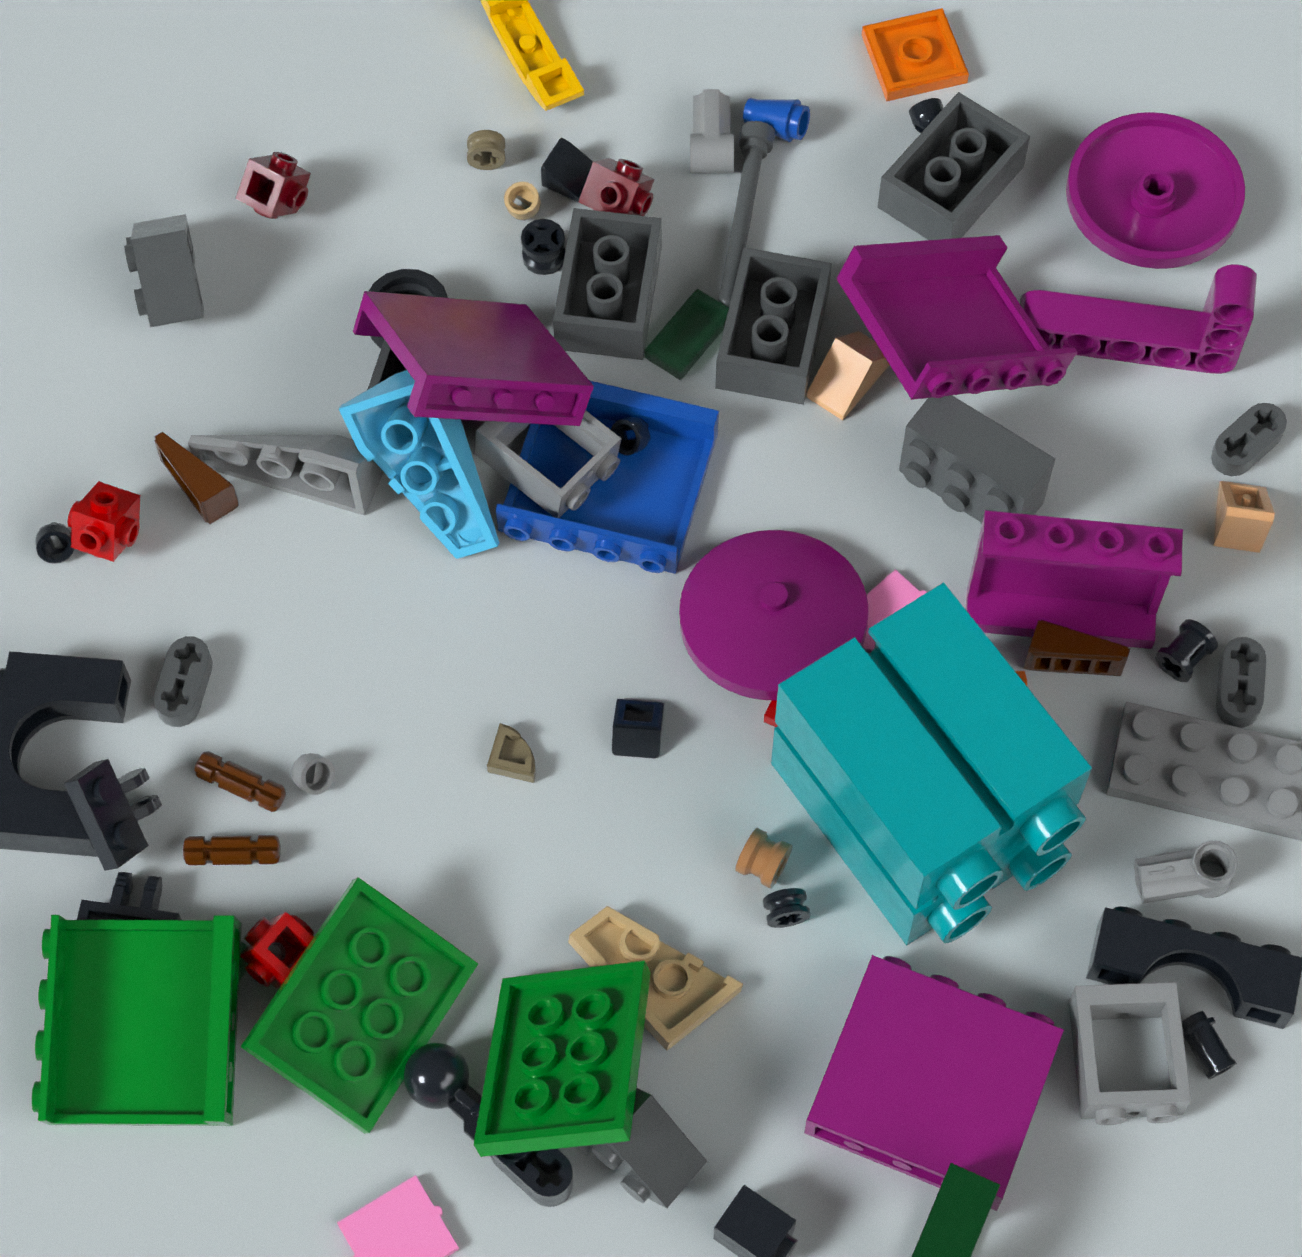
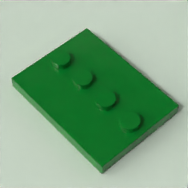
[240,877,478,1134]
[473,960,651,1157]

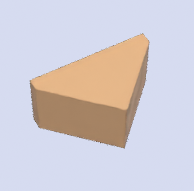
[806,331,890,420]
[1213,481,1275,553]

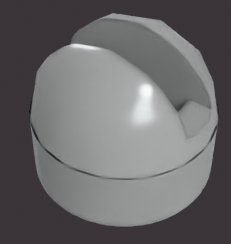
[291,753,335,795]

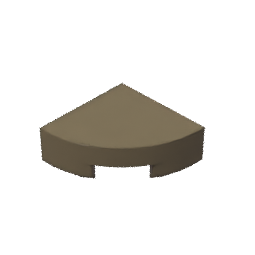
[487,723,536,783]

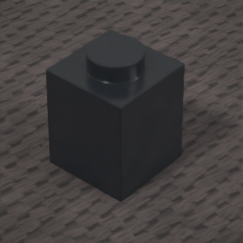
[713,1185,798,1257]

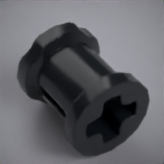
[1155,619,1218,682]

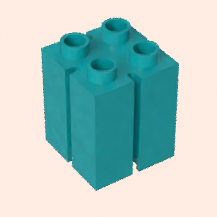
[771,582,1092,946]

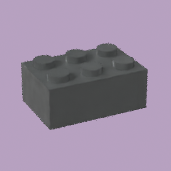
[877,92,1030,240]
[553,208,662,360]
[715,247,832,405]
[899,395,1056,525]

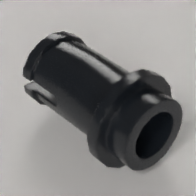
[1182,1011,1237,1080]

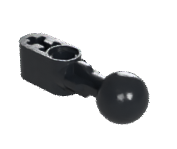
[404,1043,573,1207]

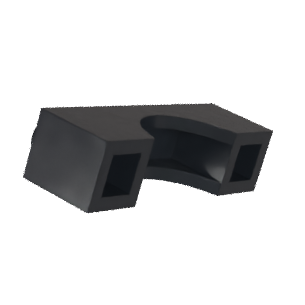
[1086,906,1302,1029]

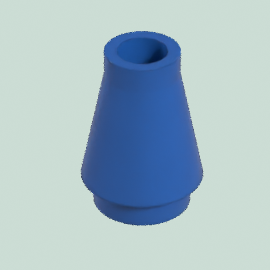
[743,98,810,142]

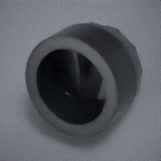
[909,98,944,133]
[611,417,651,456]
[35,522,74,564]

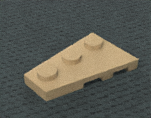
[568,906,743,1051]

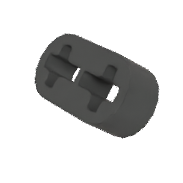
[1211,403,1287,476]
[153,636,213,727]
[1216,637,1266,728]

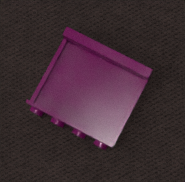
[836,235,1077,400]
[353,291,594,426]
[966,510,1183,649]
[804,955,1064,1211]

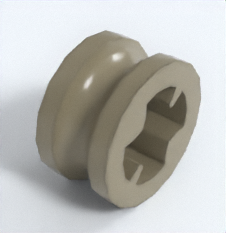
[467,130,505,170]

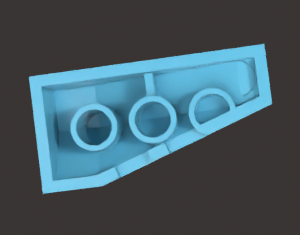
[339,370,500,559]

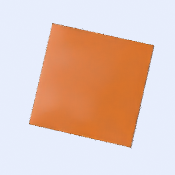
[861,8,969,101]

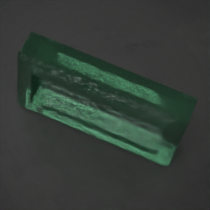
[645,289,729,380]

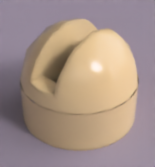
[504,182,541,221]

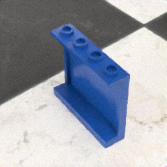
[496,380,719,574]

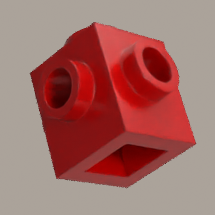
[67,481,141,562]
[240,912,314,989]

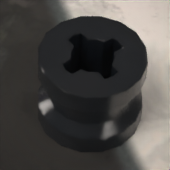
[521,219,566,275]

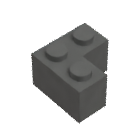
[124,214,204,327]
[575,1088,707,1208]

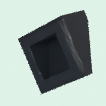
[541,138,593,202]
[612,699,664,759]

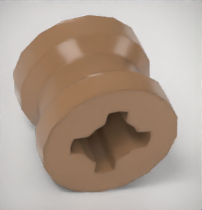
[735,828,793,889]

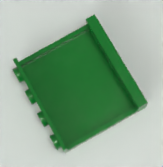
[32,915,242,1126]

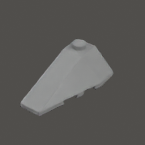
[188,435,384,516]

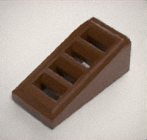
[154,432,239,524]
[1023,620,1130,676]

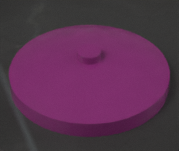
[1066,112,1245,269]
[679,530,868,701]

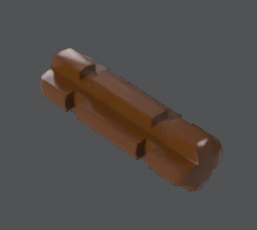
[194,751,286,812]
[183,835,281,865]

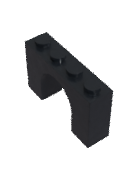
[0,651,131,857]

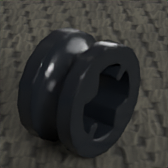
[762,888,811,928]

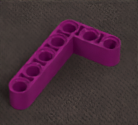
[1020,264,1257,374]

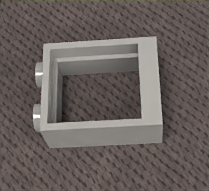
[474,411,621,518]
[1068,982,1191,1125]

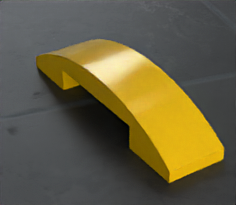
[480,0,584,111]

